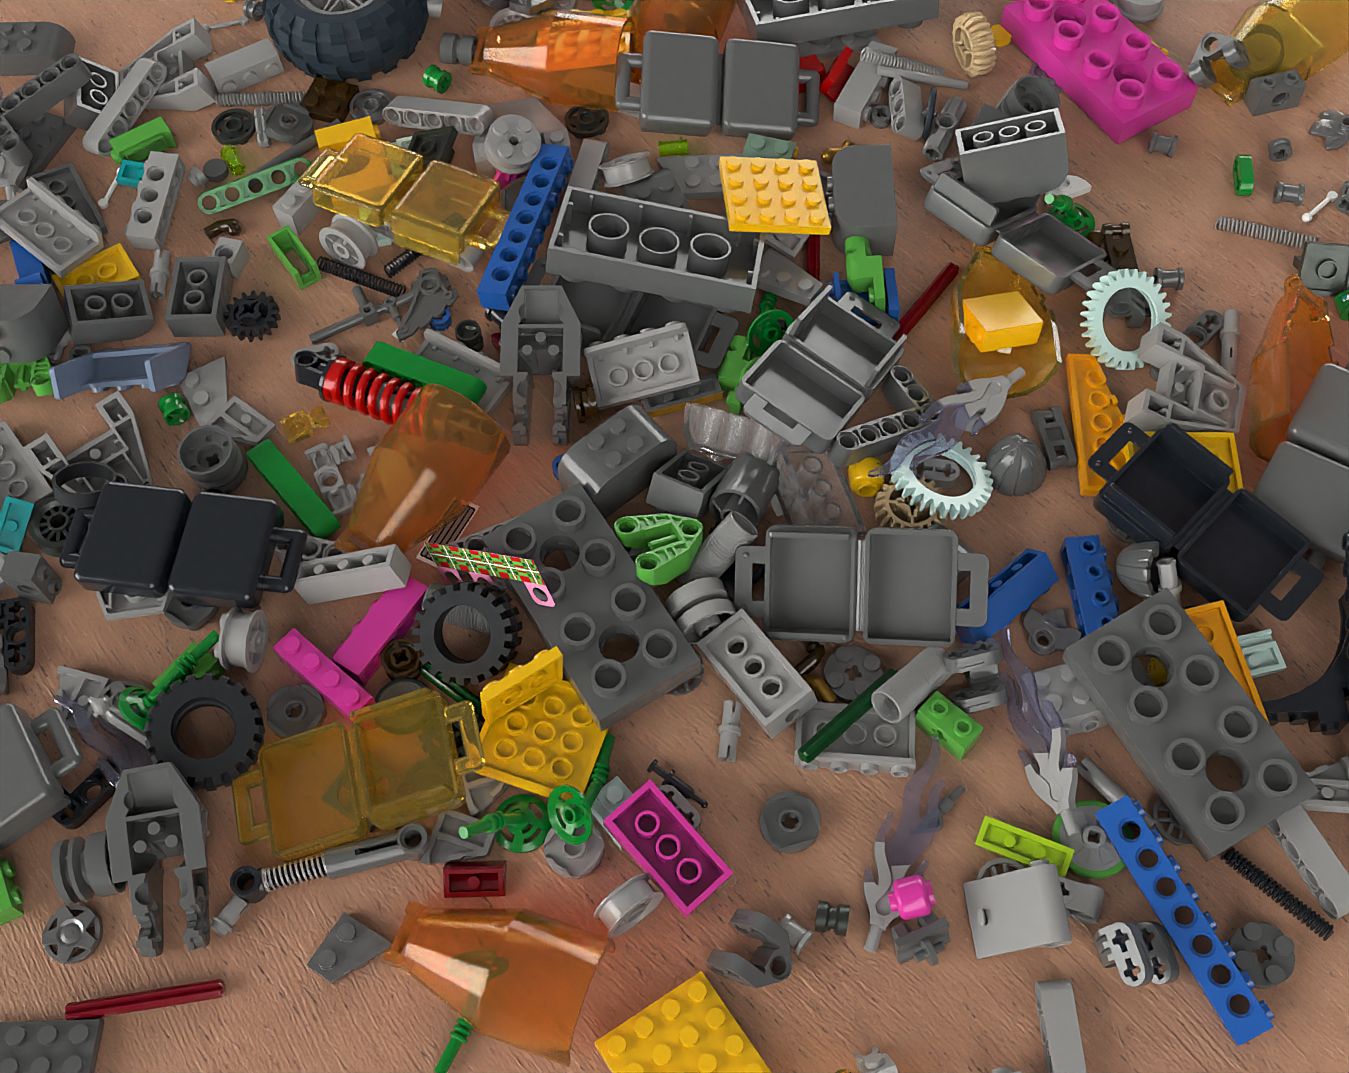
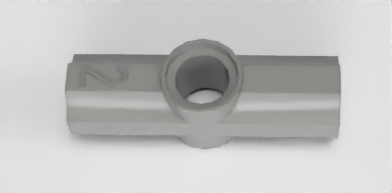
[922,96,968,162]

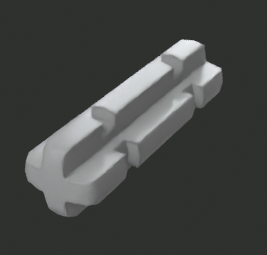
[254,107,271,148]

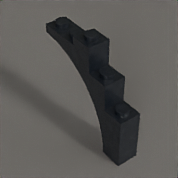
[1261,594,1349,735]

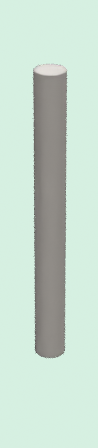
[876,65,968,90]

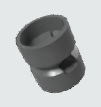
[440,33,479,67]

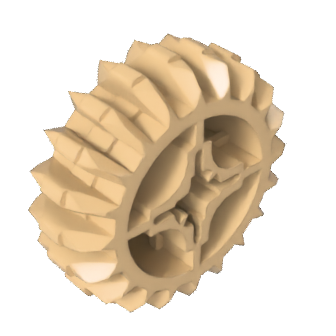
[952,11,996,78]
[874,475,949,529]

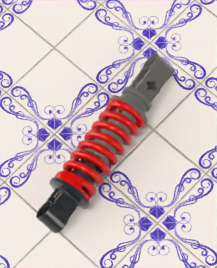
[294,350,503,457]

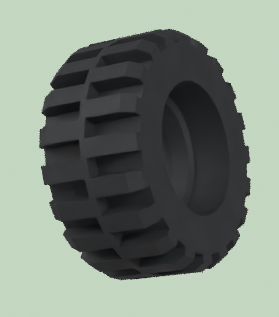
[144,673,265,792]

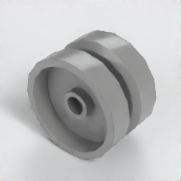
[665,577,736,645]

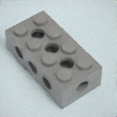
[696,609,818,739]

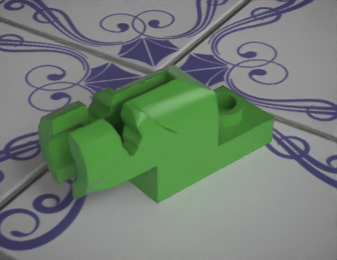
[845,236,885,312]
[717,335,753,419]

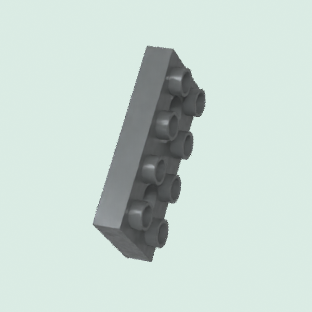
[736,0,939,45]
[546,186,766,313]
[482,483,701,732]
[1062,587,1319,862]

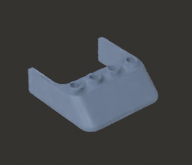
[49,342,191,400]

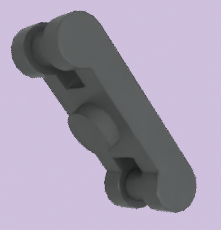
[1031,406,1077,471]

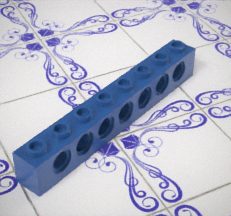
[477,144,574,311]
[1095,795,1275,1046]

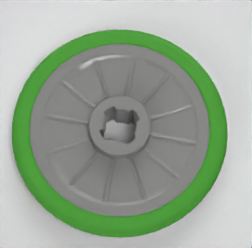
[1052,800,1133,879]

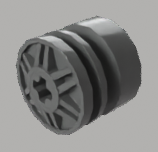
[997,75,1061,117]
[177,425,249,494]
[51,830,127,905]

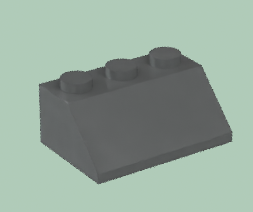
[63,56,120,131]

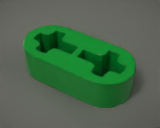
[1233,155,1254,197]

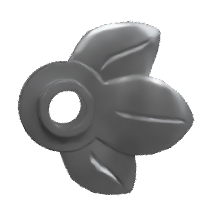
[1309,110,1349,151]
[1024,608,1081,656]

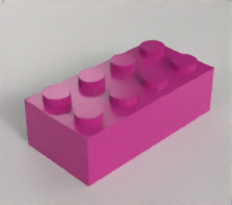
[603,779,733,919]

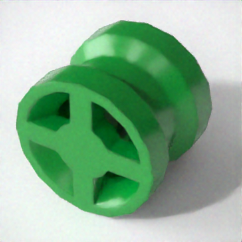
[423,64,452,94]
[158,393,191,426]

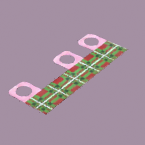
[424,542,555,607]

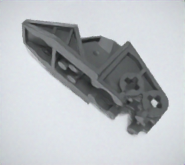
[500,285,583,446]
[105,762,210,958]

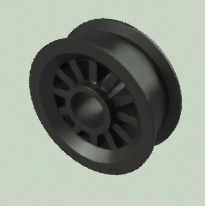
[28,496,80,558]

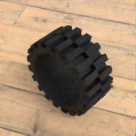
[412,580,523,686]

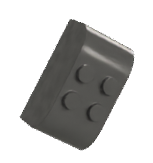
[955,108,1069,203]
[825,144,898,256]
[0,284,69,363]
[558,405,677,519]

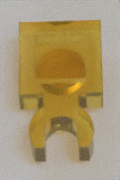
[279,406,331,445]

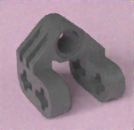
[1188,32,1251,89]
[1086,287,1146,328]
[943,637,1008,713]
[705,908,792,988]
[1093,921,1180,987]

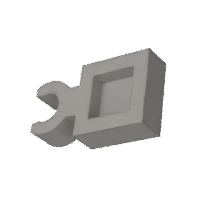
[855,1046,898,1073]

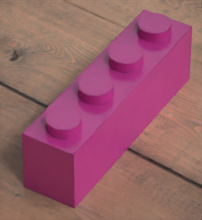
[332,576,428,687]
[272,628,377,731]

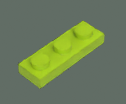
[975,815,1075,878]

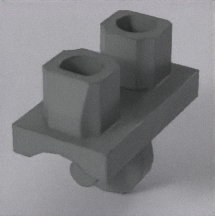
[891,911,951,966]

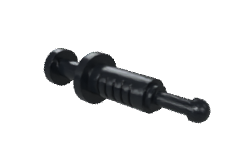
[647,759,708,808]

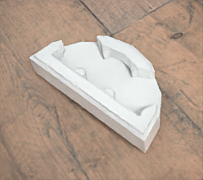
[1044,175,1092,207]

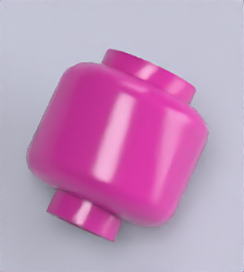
[887,875,936,920]

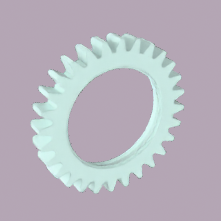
[1080,269,1172,370]
[889,433,993,520]

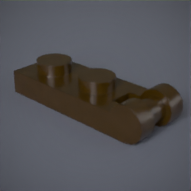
[1101,222,1139,272]

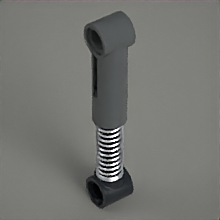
[230,823,430,904]

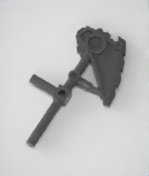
[309,268,459,344]

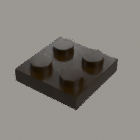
[300,76,360,123]

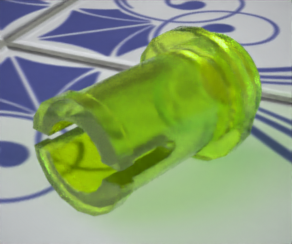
[658,137,689,157]
[220,145,246,176]

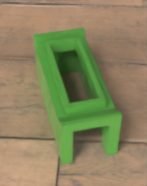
[109,116,177,165]
[267,225,322,290]

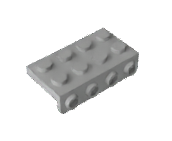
[0,177,104,278]
[583,321,701,410]
[414,328,513,420]
[0,420,54,513]
[1021,658,1156,741]
[794,702,916,777]

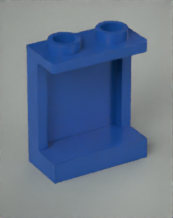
[828,268,900,326]

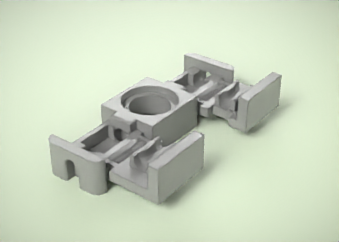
[305,434,375,520]

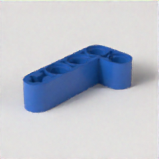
[9,240,54,289]

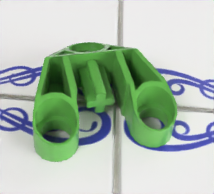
[0,356,54,403]
[614,513,703,585]

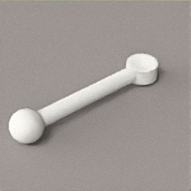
[98,168,120,209]
[1302,191,1338,223]

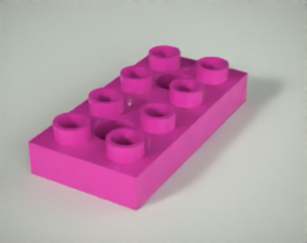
[1000,0,1199,144]

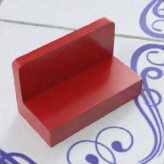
[820,46,855,103]

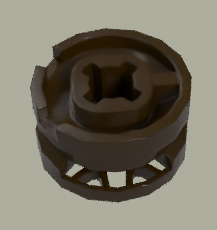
[571,383,600,424]
[381,638,424,681]

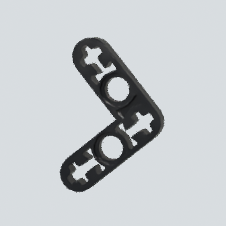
[0,597,35,676]
[52,756,132,830]

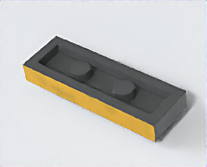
[641,373,723,418]

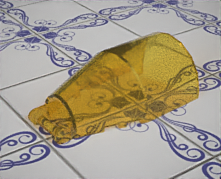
[1209,0,1349,107]
[948,244,1062,399]

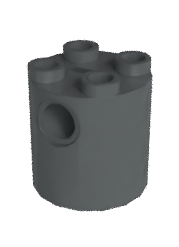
[709,453,780,528]

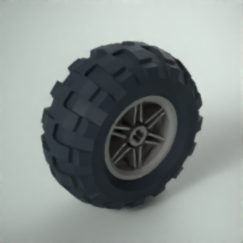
[262,0,429,82]

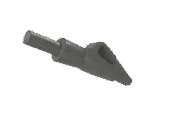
[910,785,965,835]

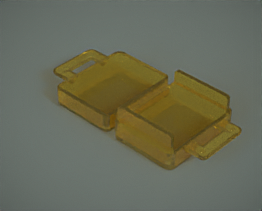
[298,133,511,266]
[232,688,485,862]

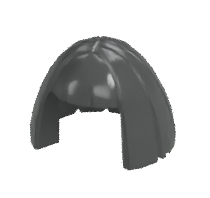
[984,433,1047,497]
[1115,541,1175,599]

